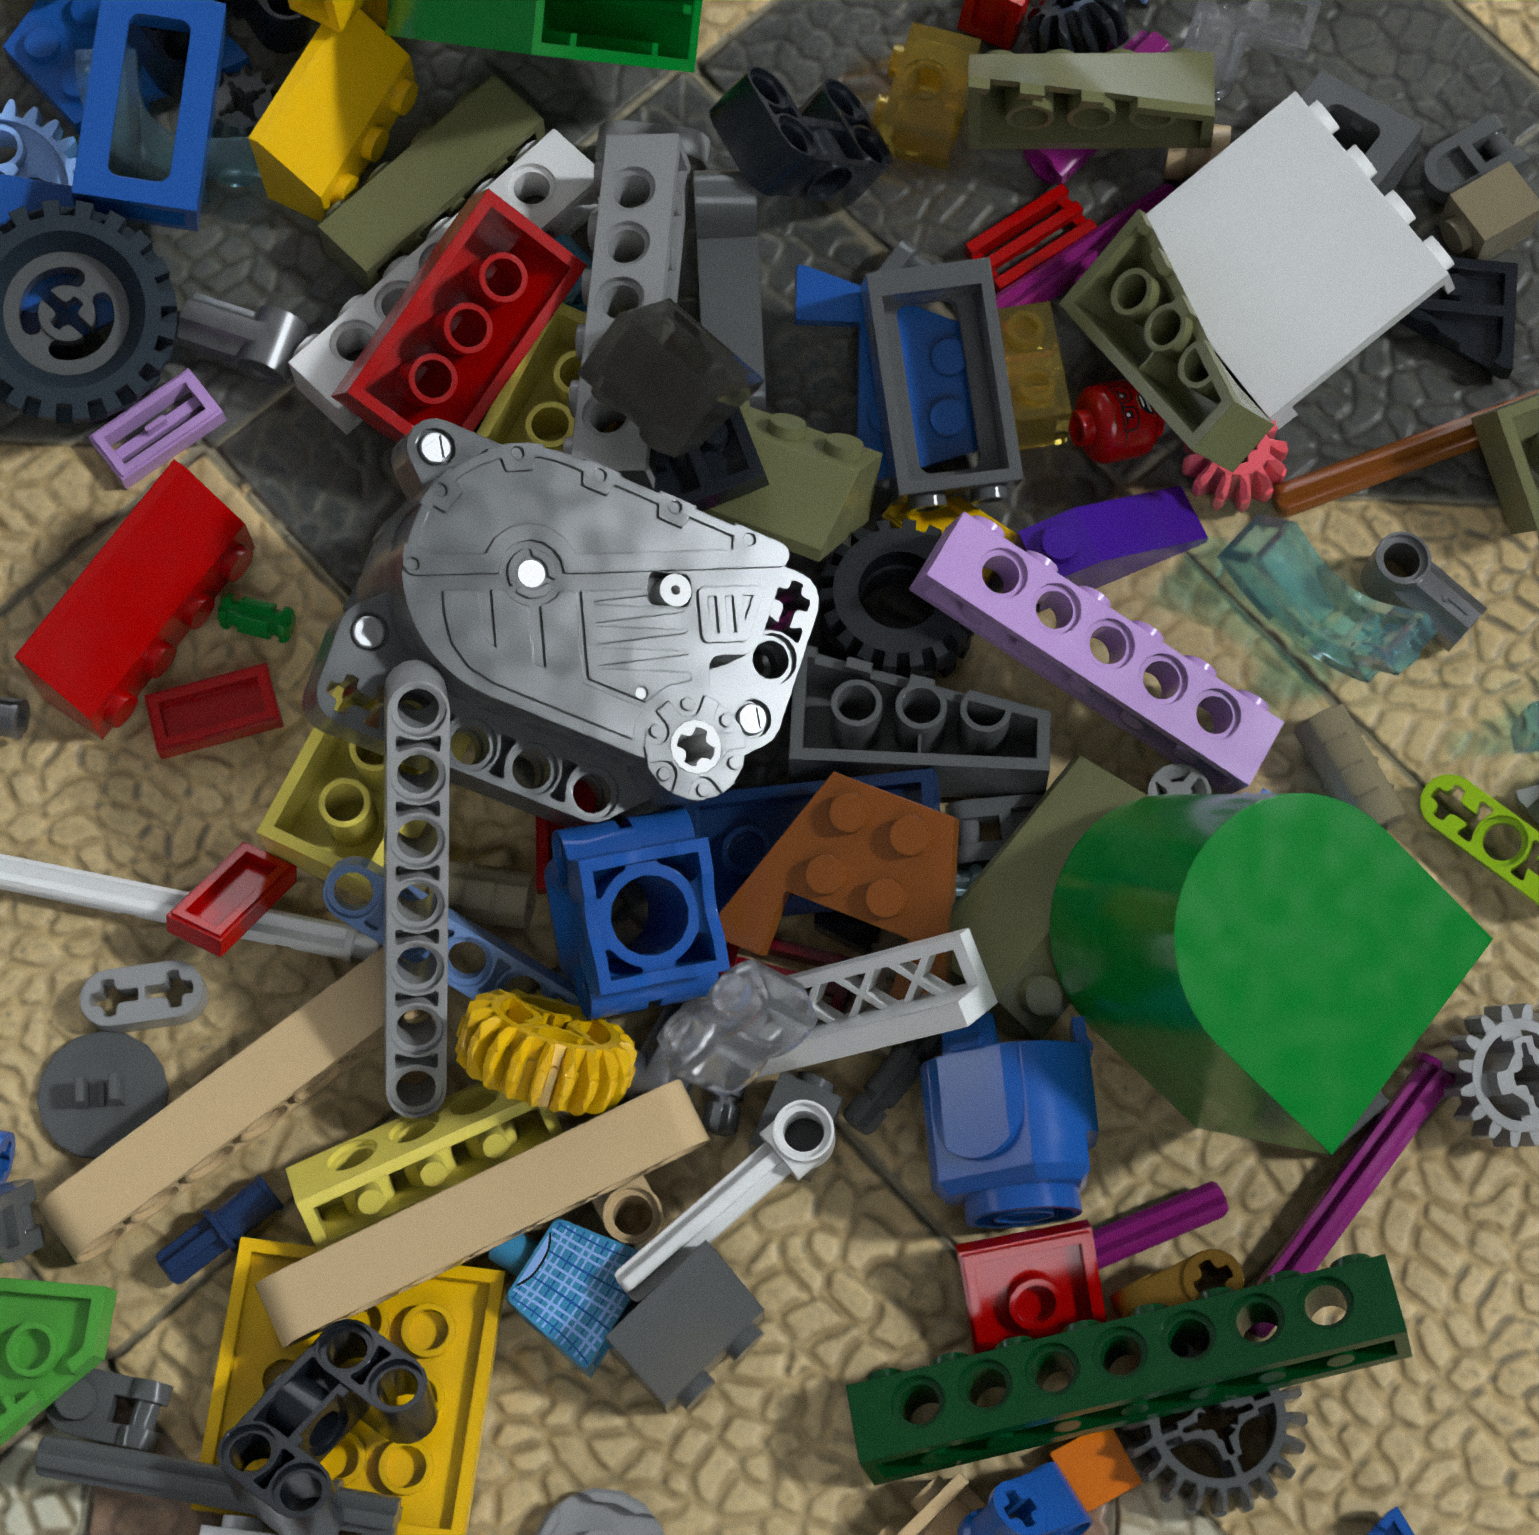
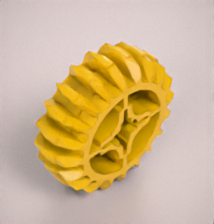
[455,989,638,1116]

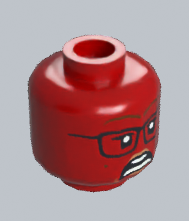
[1068,378,1165,464]

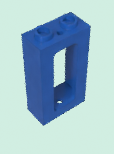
[71,0,227,232]

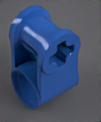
[957,1461,1093,1535]

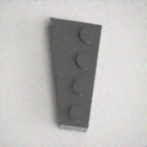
[789,645,1051,798]

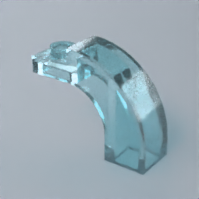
[75,48,261,203]
[1217,514,1438,683]

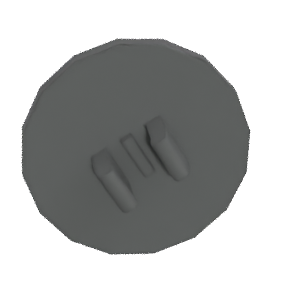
[37,1031,169,1159]

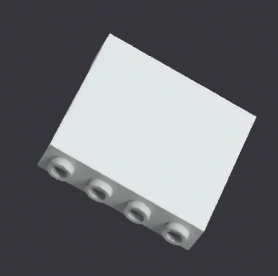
[1146,91,1455,430]

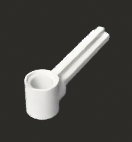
[614,1100,835,1303]

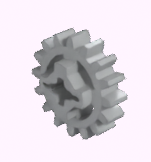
[1442,1003,1539,1148]

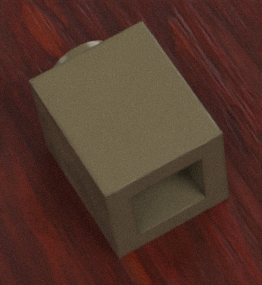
[1438,161,1539,260]

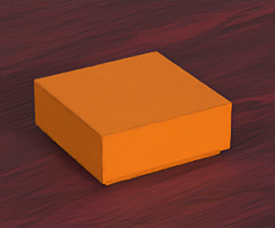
[1047,1429,1142,1513]

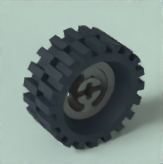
[0,199,177,427]

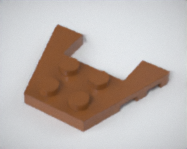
[719,771,959,1000]

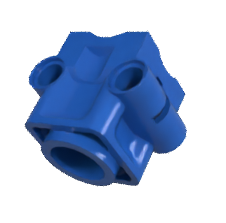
[544,807,730,1021]

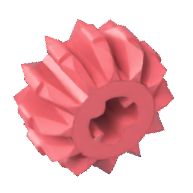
[1182,420,1288,513]

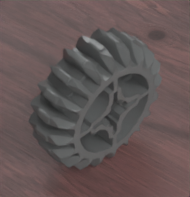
[1121,1339,1308,1518]

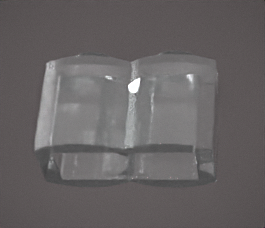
[657,959,818,1096]

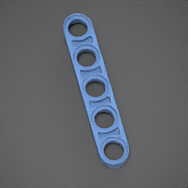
[323,856,609,1023]

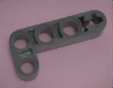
[693,168,767,412]

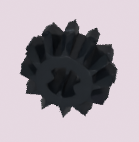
[1027,0,1130,54]

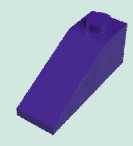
[1015,486,1208,612]

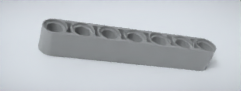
[383,659,450,1119]

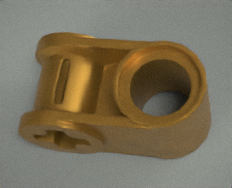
[1109,1249,1244,1318]

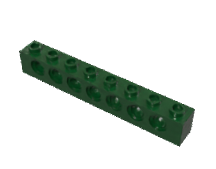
[846,1253,1413,1486]

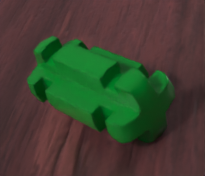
[217,593,296,643]

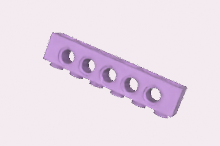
[909,511,1284,794]

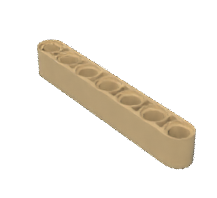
[38,946,449,1264]
[255,1079,710,1348]

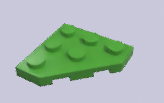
[0,1277,117,1446]

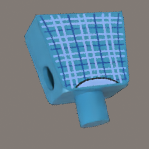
[488,1218,639,1378]

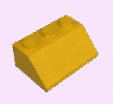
[248,9,418,222]

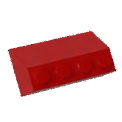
[331,188,588,442]
[14,459,255,740]

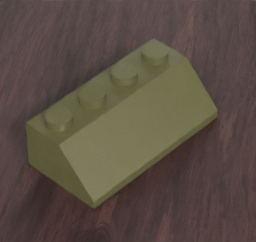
[613,374,883,562]
[948,755,1148,1040]

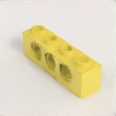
[285,1081,564,1251]

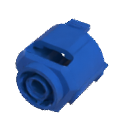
[919,1012,1099,1229]

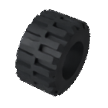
[820,519,974,680]

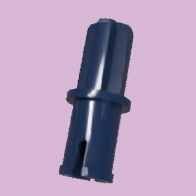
[156,1174,284,1285]

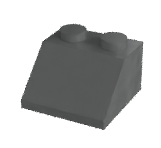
[605,1240,765,1414]

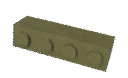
[317,74,546,292]

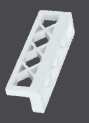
[740,927,998,1080]

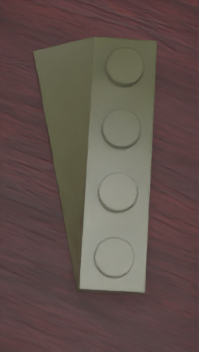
[968,48,1215,149]
[1059,209,1274,473]

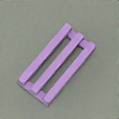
[88,368,227,490]

